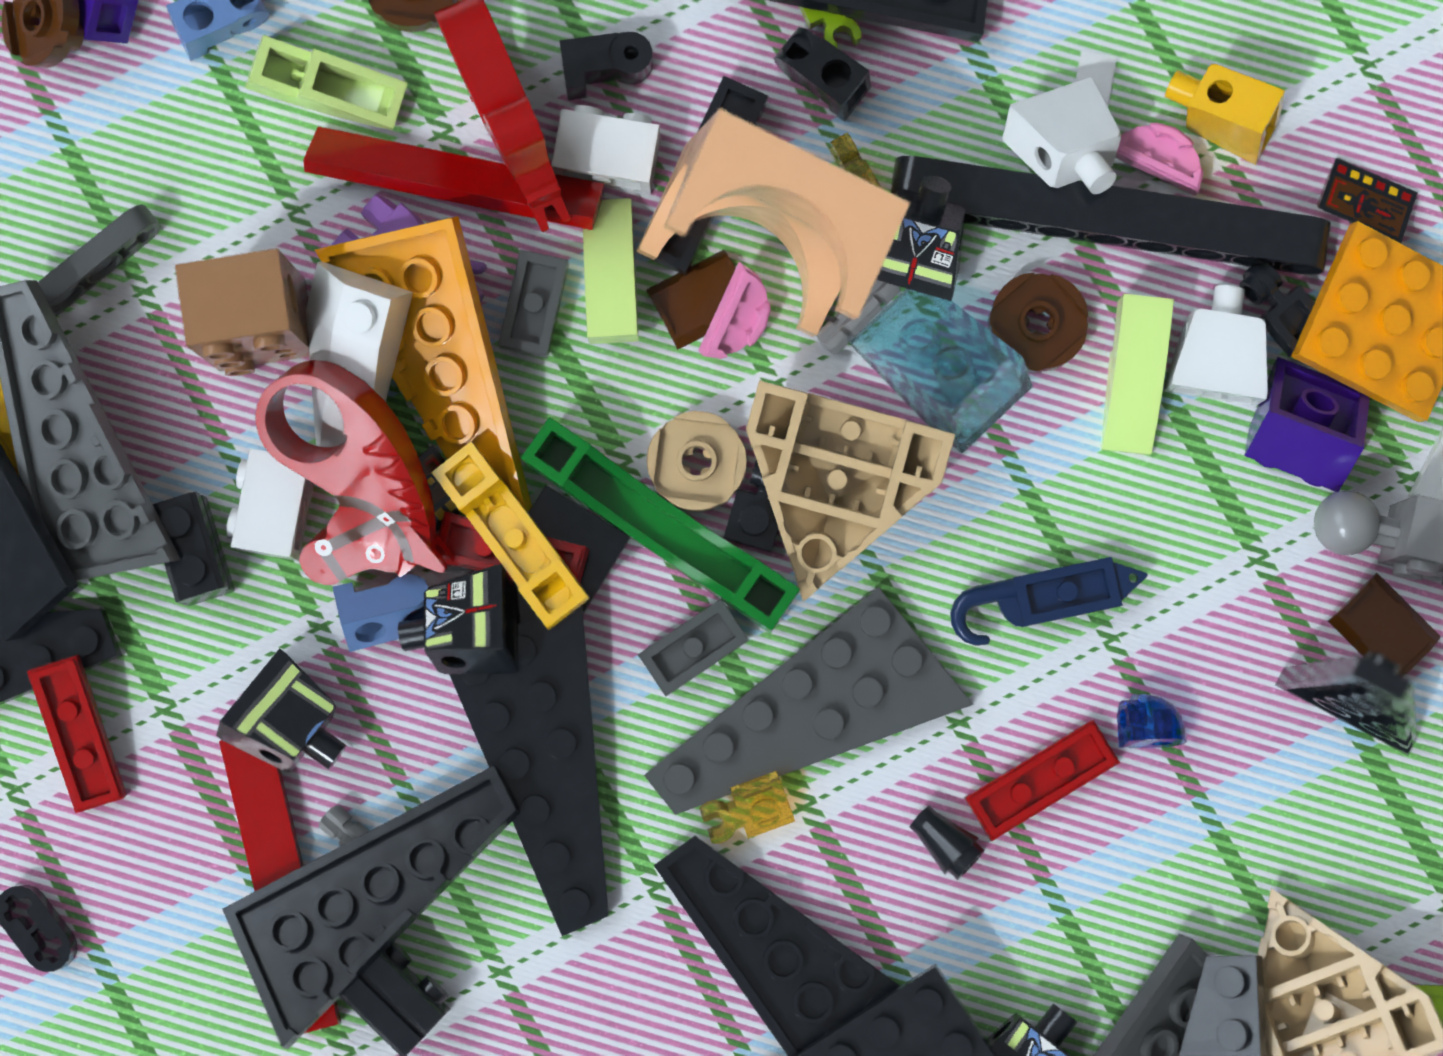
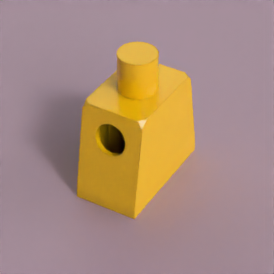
[1165,64,1285,165]

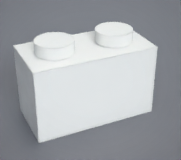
[551,105,661,194]
[226,448,314,561]

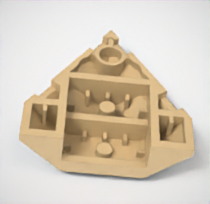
[746,380,955,602]
[1257,888,1443,1056]

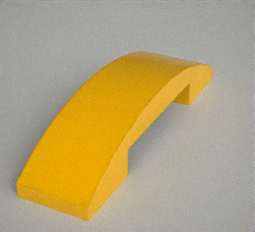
[431,441,590,630]

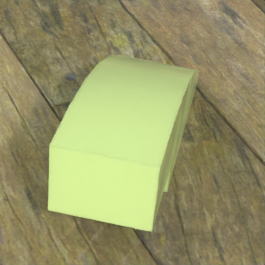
[245,35,408,130]
[583,198,639,344]
[1101,294,1174,455]

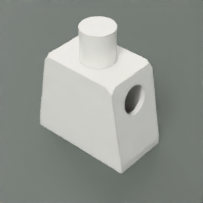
[1002,77,1121,194]
[1163,285,1268,406]

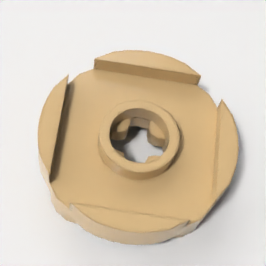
[647,411,747,512]

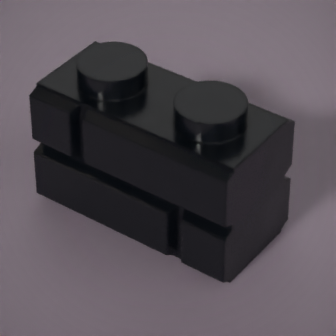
[153,491,235,606]
[340,942,451,1056]

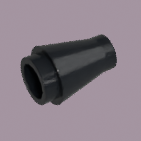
[909,805,985,880]

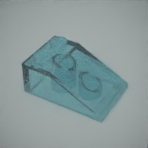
[850,289,1033,454]

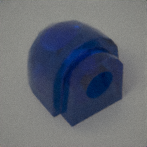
[1117,694,1187,748]

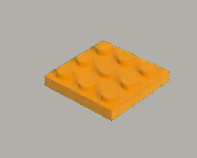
[1291,221,1443,423]

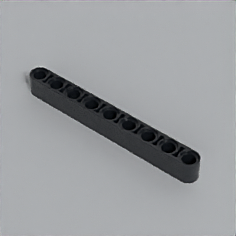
[890,156,1331,275]

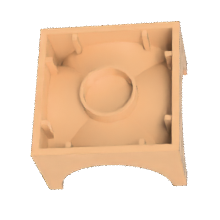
[636,109,910,337]

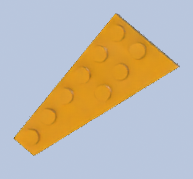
[314,216,532,512]

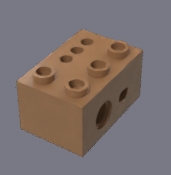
[175,248,309,376]

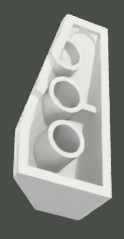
[306,261,413,447]

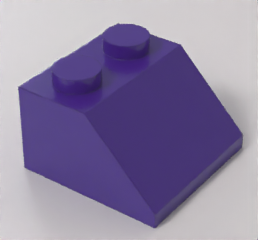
[1244,357,1370,492]

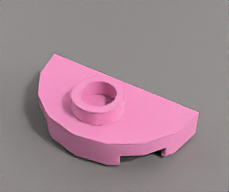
[1115,122,1203,196]
[698,262,771,359]

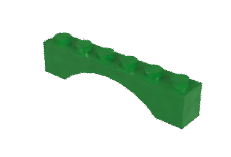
[521,416,800,634]

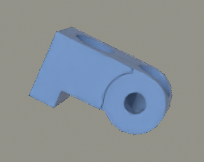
[166,0,269,61]
[332,574,429,652]

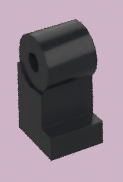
[774,27,871,122]
[559,32,652,101]

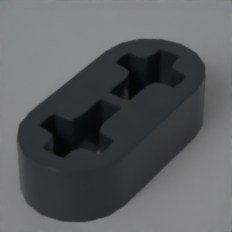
[0,885,77,972]

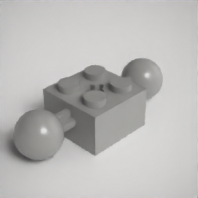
[1314,491,1443,586]

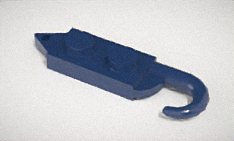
[950,557,1148,646]

